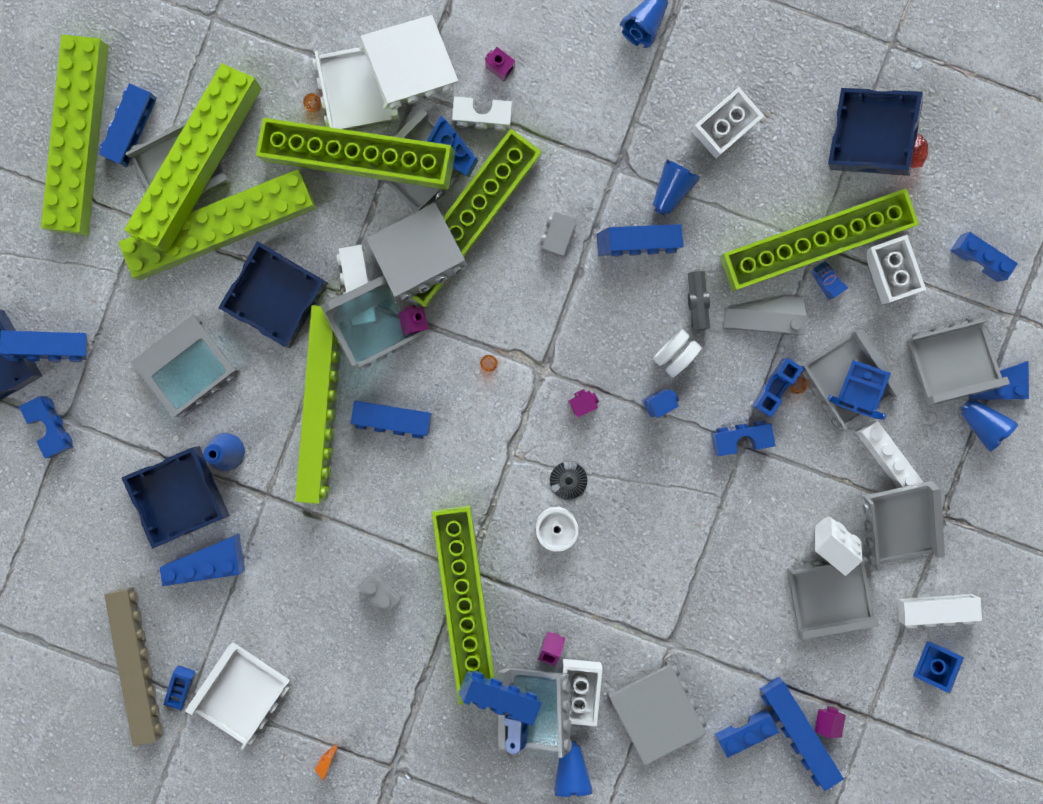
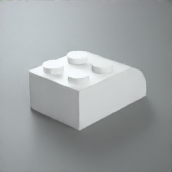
[691,87,764,159]
[867,235,926,304]
[815,516,863,576]
[562,659,603,726]

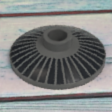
[550,461,588,500]

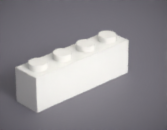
[337,245,377,326]
[855,420,923,488]
[897,594,982,628]

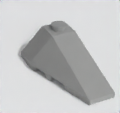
[723,296,807,336]

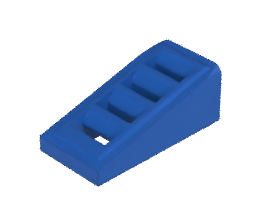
[163,666,195,711]

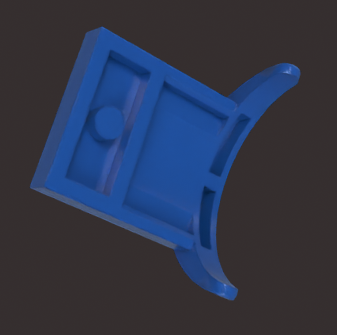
[828,360,891,420]

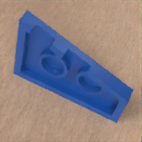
[426,116,479,177]
[969,361,1029,400]

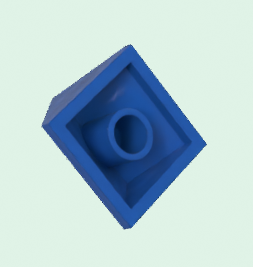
[913,641,964,693]

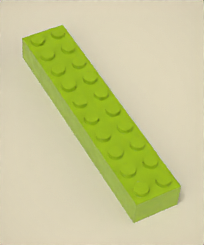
[41,34,109,236]
[124,63,262,254]
[256,118,456,190]
[412,128,542,308]
[118,169,317,281]
[719,188,919,292]
[295,305,344,504]
[432,505,495,705]

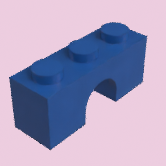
[950,232,1018,282]
[751,358,804,417]
[641,389,679,418]
[19,396,73,458]
[711,420,776,456]
[715,709,779,758]

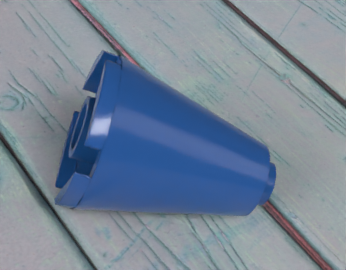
[620,0,668,48]
[653,159,700,216]
[961,399,1018,452]
[204,433,245,471]
[554,741,592,797]

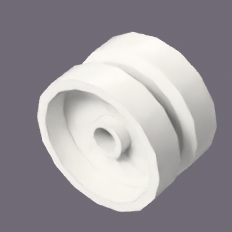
[652,329,702,378]
[535,506,578,552]

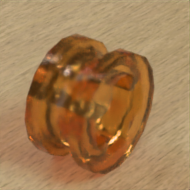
[303,93,322,113]
[480,355,498,372]
[788,377,807,394]

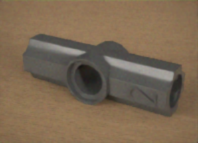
[688,271,710,330]

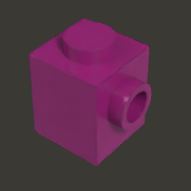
[484,47,515,81]
[398,305,428,335]
[568,389,599,418]
[537,632,565,666]
[815,706,846,739]

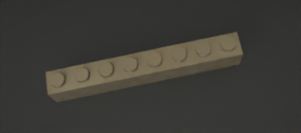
[104,587,163,746]

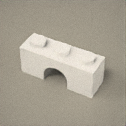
[452,96,512,132]

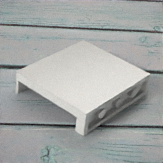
[357,15,458,110]
[313,47,400,130]
[185,643,290,749]

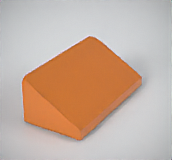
[314,745,337,780]

